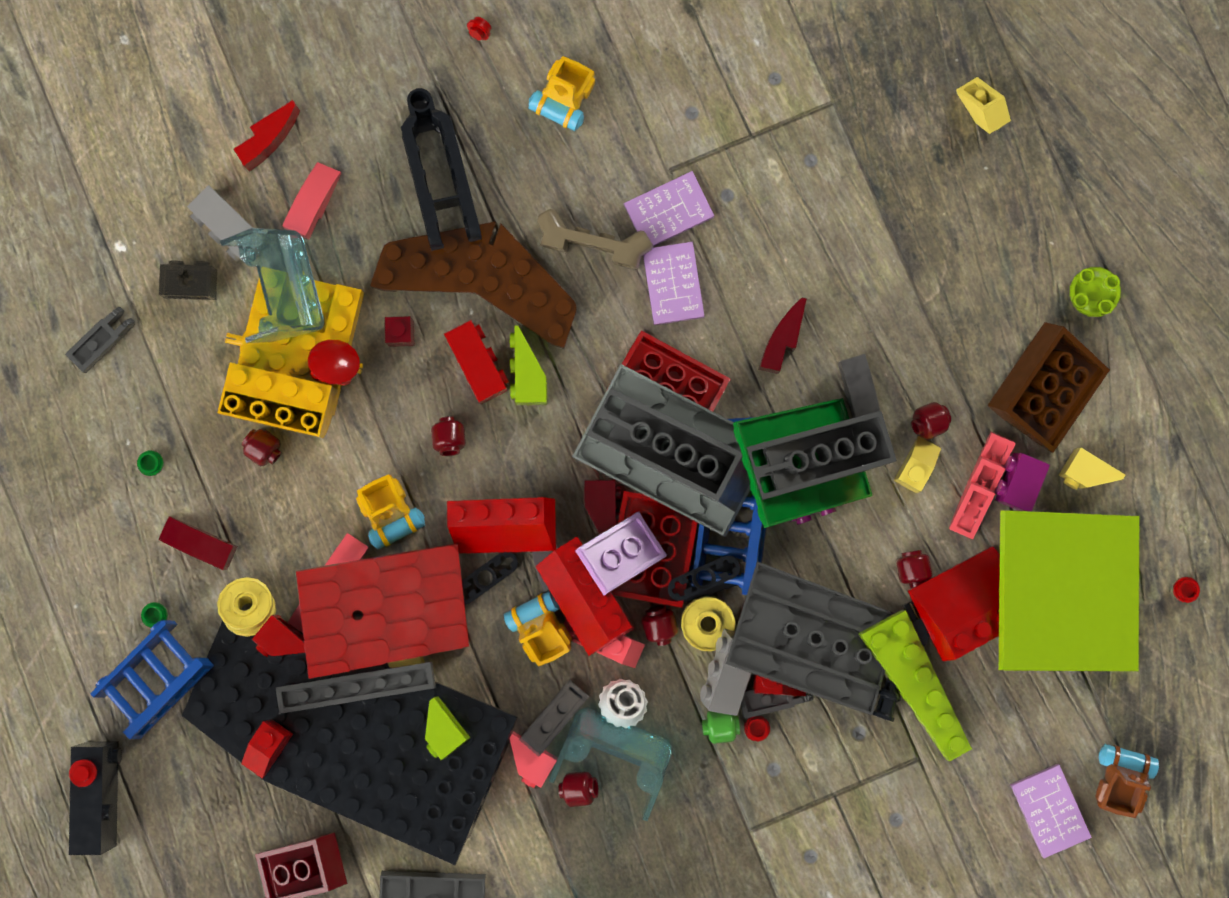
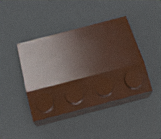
[987,322,1110,453]

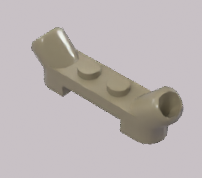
[537,209,653,269]

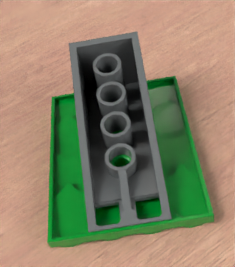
[733,398,897,528]

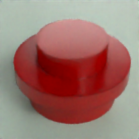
[467,17,492,40]
[1173,577,1200,603]
[744,715,770,742]
[69,759,97,787]

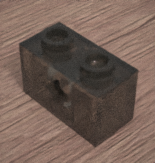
[159,260,217,300]

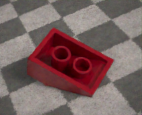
[255,832,348,898]

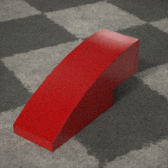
[233,100,300,172]

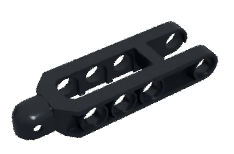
[401,88,482,251]

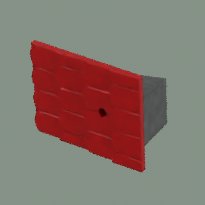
[296,543,469,679]

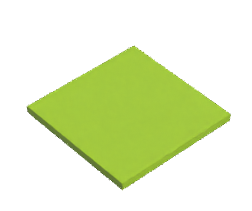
[998,510,1139,671]

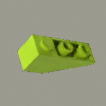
[510,326,547,405]

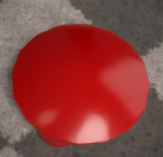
[308,340,360,386]

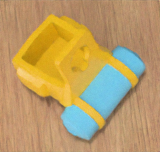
[528,56,595,131]
[356,474,425,550]
[504,591,572,667]

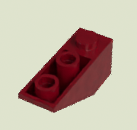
[584,480,621,534]

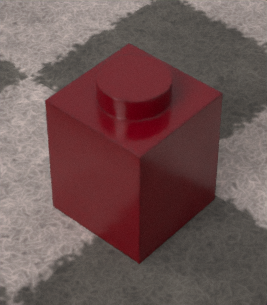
[385,316,415,347]

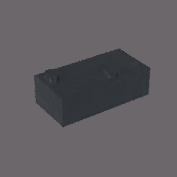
[69,741,122,855]

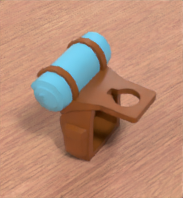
[1095,744,1159,818]

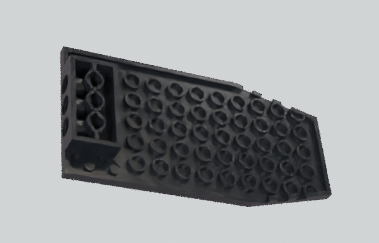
[182,620,518,865]

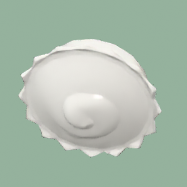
[598,679,648,728]

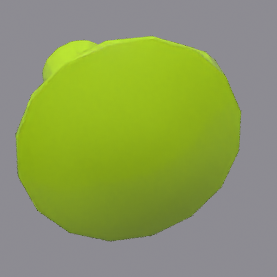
[1069,267,1121,317]

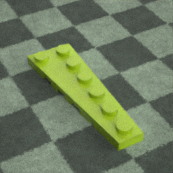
[858,610,972,761]

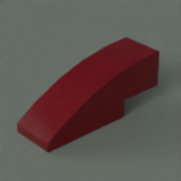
[758,298,807,374]
[158,516,238,570]

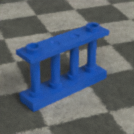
[689,495,767,595]
[90,620,214,740]

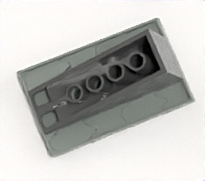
[572,364,750,537]

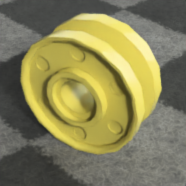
[217,577,276,637]
[681,596,736,651]

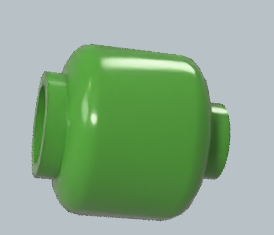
[702,711,740,744]

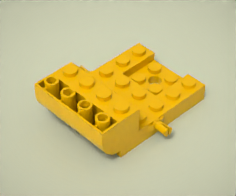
[217,267,364,438]

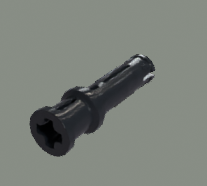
[872,678,902,722]

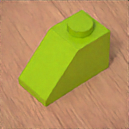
[425,696,470,760]

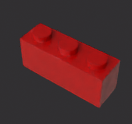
[444,320,509,405]

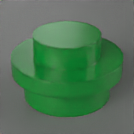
[137,450,164,476]
[141,602,168,628]

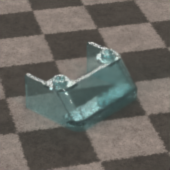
[220,228,324,343]
[549,707,672,821]

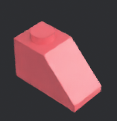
[509,731,558,788]

